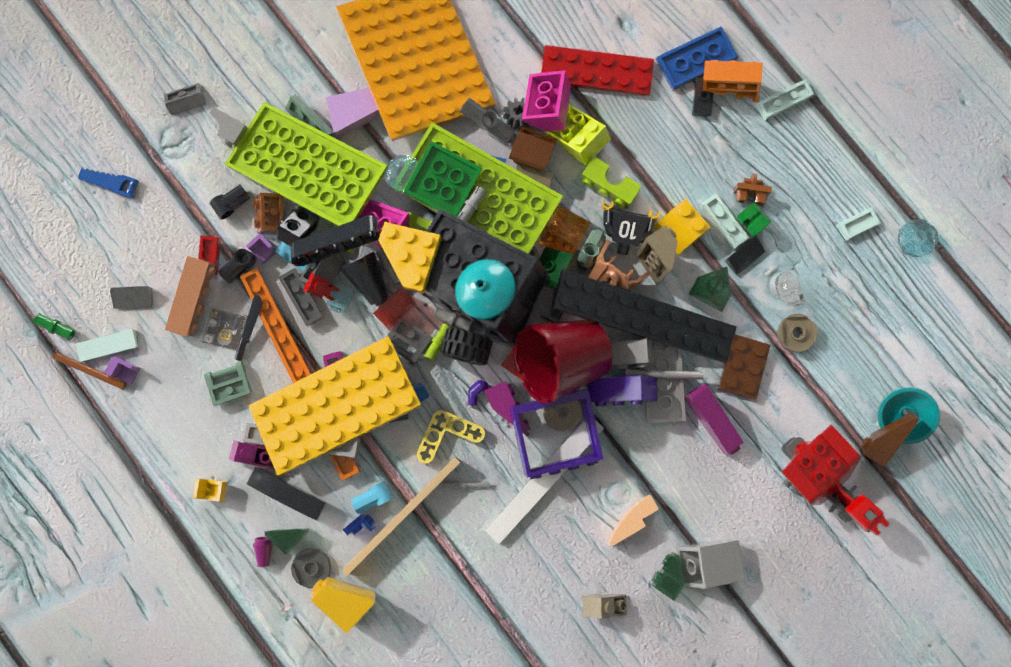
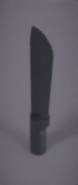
[234,293,262,361]

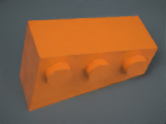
[703,60,763,103]

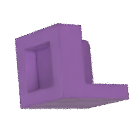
[246,233,276,264]
[104,356,140,384]

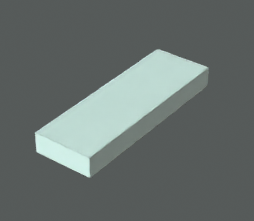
[756,79,815,121]
[700,193,750,250]
[76,329,139,363]

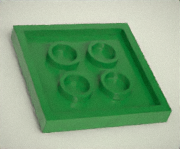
[404,141,482,217]

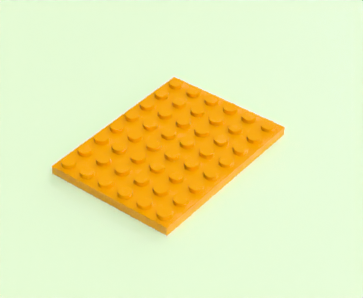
[336,0,496,142]

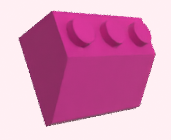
[522,70,571,132]
[358,199,410,251]

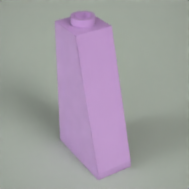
[326,88,381,138]

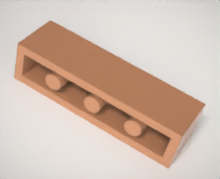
[165,256,216,337]

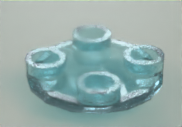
[384,155,419,192]

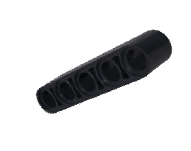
[290,215,380,266]

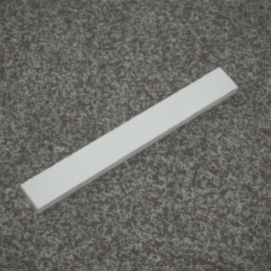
[485,420,604,544]

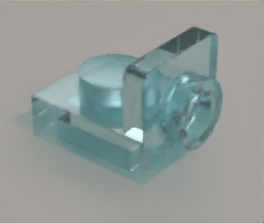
[326,284,355,314]

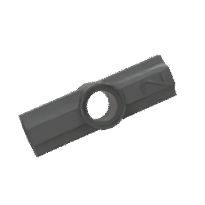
[459,98,515,144]

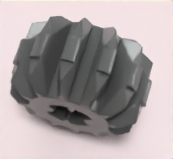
[503,97,530,129]

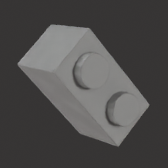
[610,339,654,370]

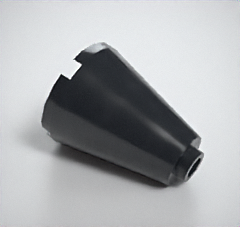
[341,252,388,306]

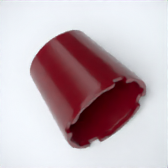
[514,320,612,404]

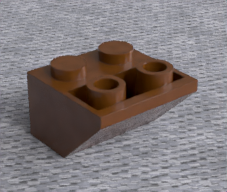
[509,126,557,171]

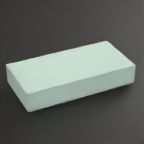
[837,207,881,241]

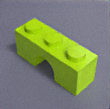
[580,156,642,209]

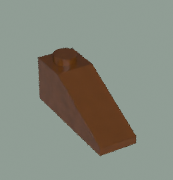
[861,412,920,467]

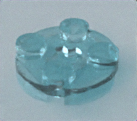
[898,219,938,257]

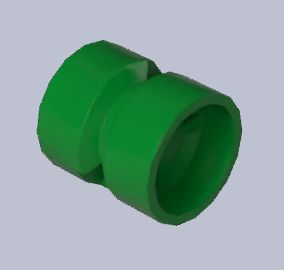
[736,202,772,238]

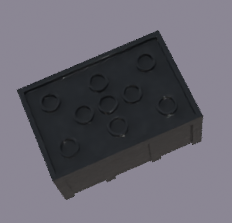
[418,209,551,344]

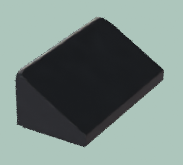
[725,236,766,275]

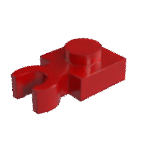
[303,273,339,301]

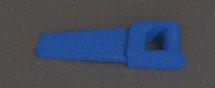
[78,167,139,199]

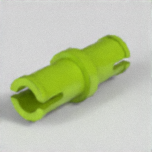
[424,323,451,362]

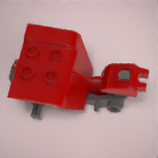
[781,424,890,536]

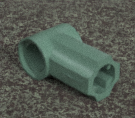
[578,229,606,267]

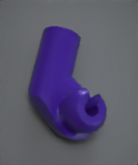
[468,380,488,406]

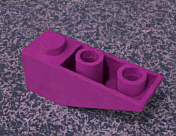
[484,381,531,436]
[229,440,291,473]

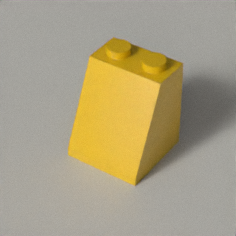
[310,577,376,634]

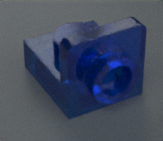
[342,513,375,536]

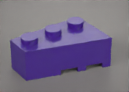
[587,376,658,407]

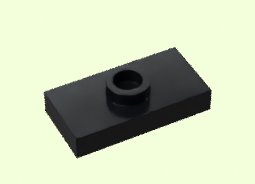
[692,77,713,117]

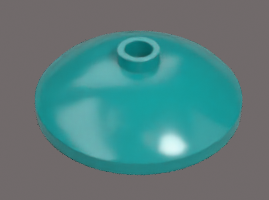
[455,260,516,319]
[877,387,940,444]

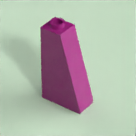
[684,383,744,455]

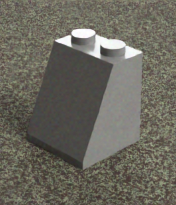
[677,540,745,588]

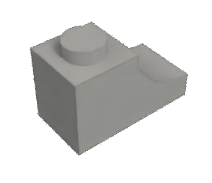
[210,107,247,148]

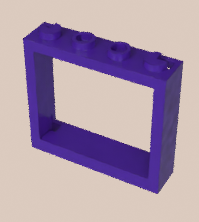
[509,389,604,479]

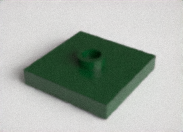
[539,247,577,290]

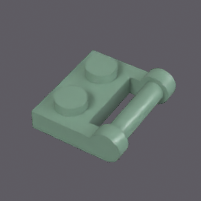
[204,361,252,406]

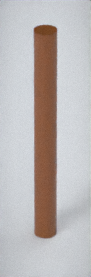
[53,352,127,390]

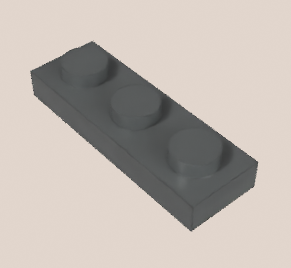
[278,268,324,327]

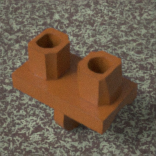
[733,173,772,206]

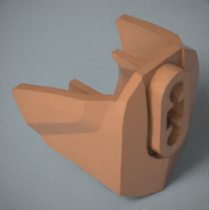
[589,239,652,291]

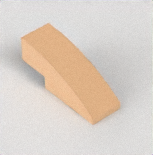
[608,495,659,546]

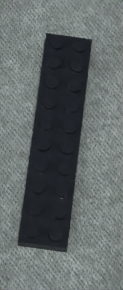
[551,269,737,363]

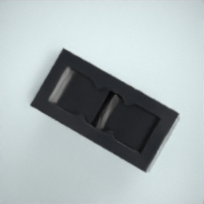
[277,206,320,246]

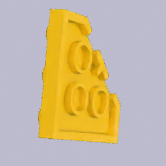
[379,222,442,293]

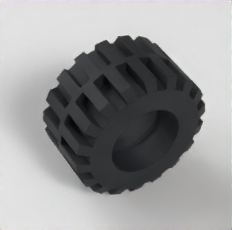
[440,328,493,366]

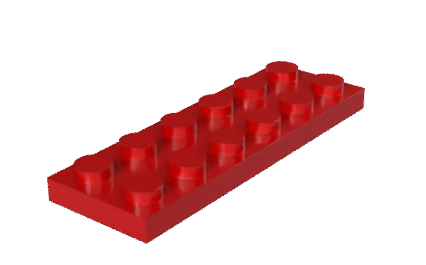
[541,45,654,96]

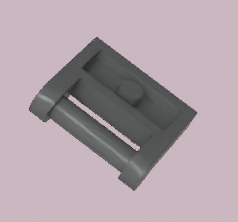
[387,317,433,366]

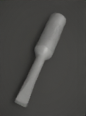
[443,481,490,489]

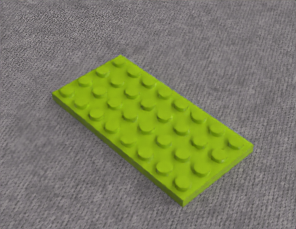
[225,102,389,226]
[393,123,563,254]

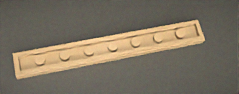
[342,457,461,576]

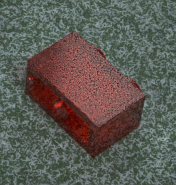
[373,287,416,330]

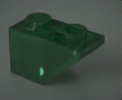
[651,552,685,601]

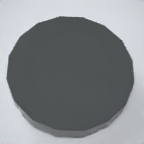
[291,548,331,588]

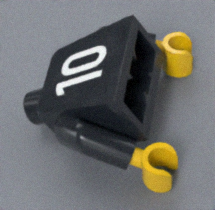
[602,201,660,255]

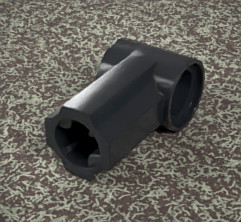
[209,184,250,220]
[218,249,256,284]

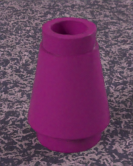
[253,536,273,567]

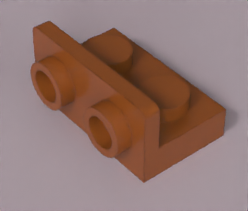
[253,192,284,234]

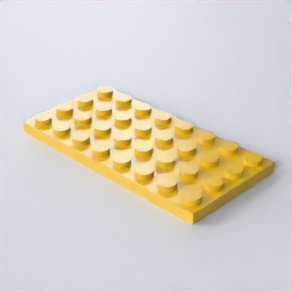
[248,336,422,476]

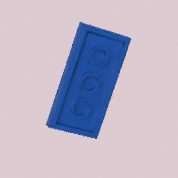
[656,26,739,91]

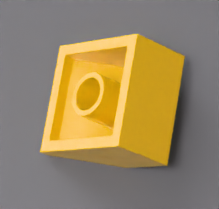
[655,199,711,255]

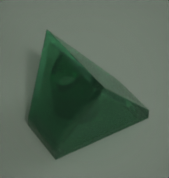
[689,267,731,312]

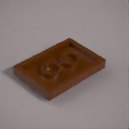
[718,334,771,400]

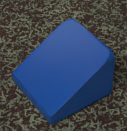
[413,383,429,402]

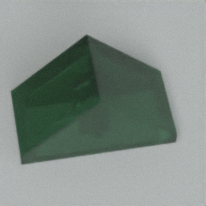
[265,528,308,554]

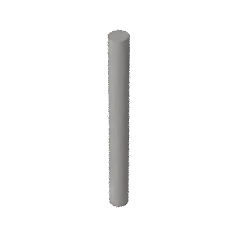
[625,369,703,380]

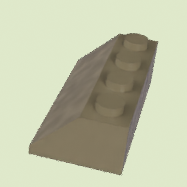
[635,225,677,285]

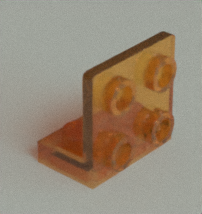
[538,206,591,254]

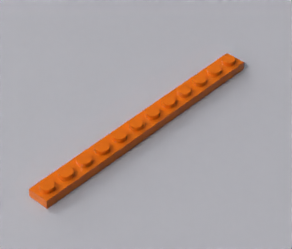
[240,268,361,481]

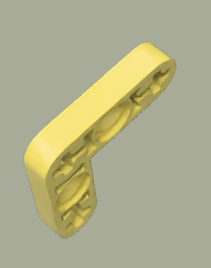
[417,410,485,464]

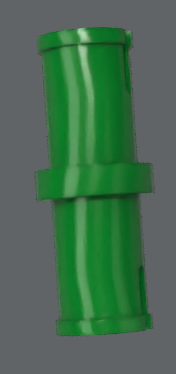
[33,313,75,341]

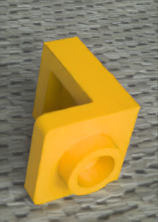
[193,479,228,502]

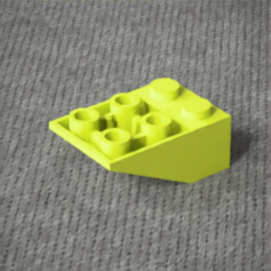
[543,104,611,166]

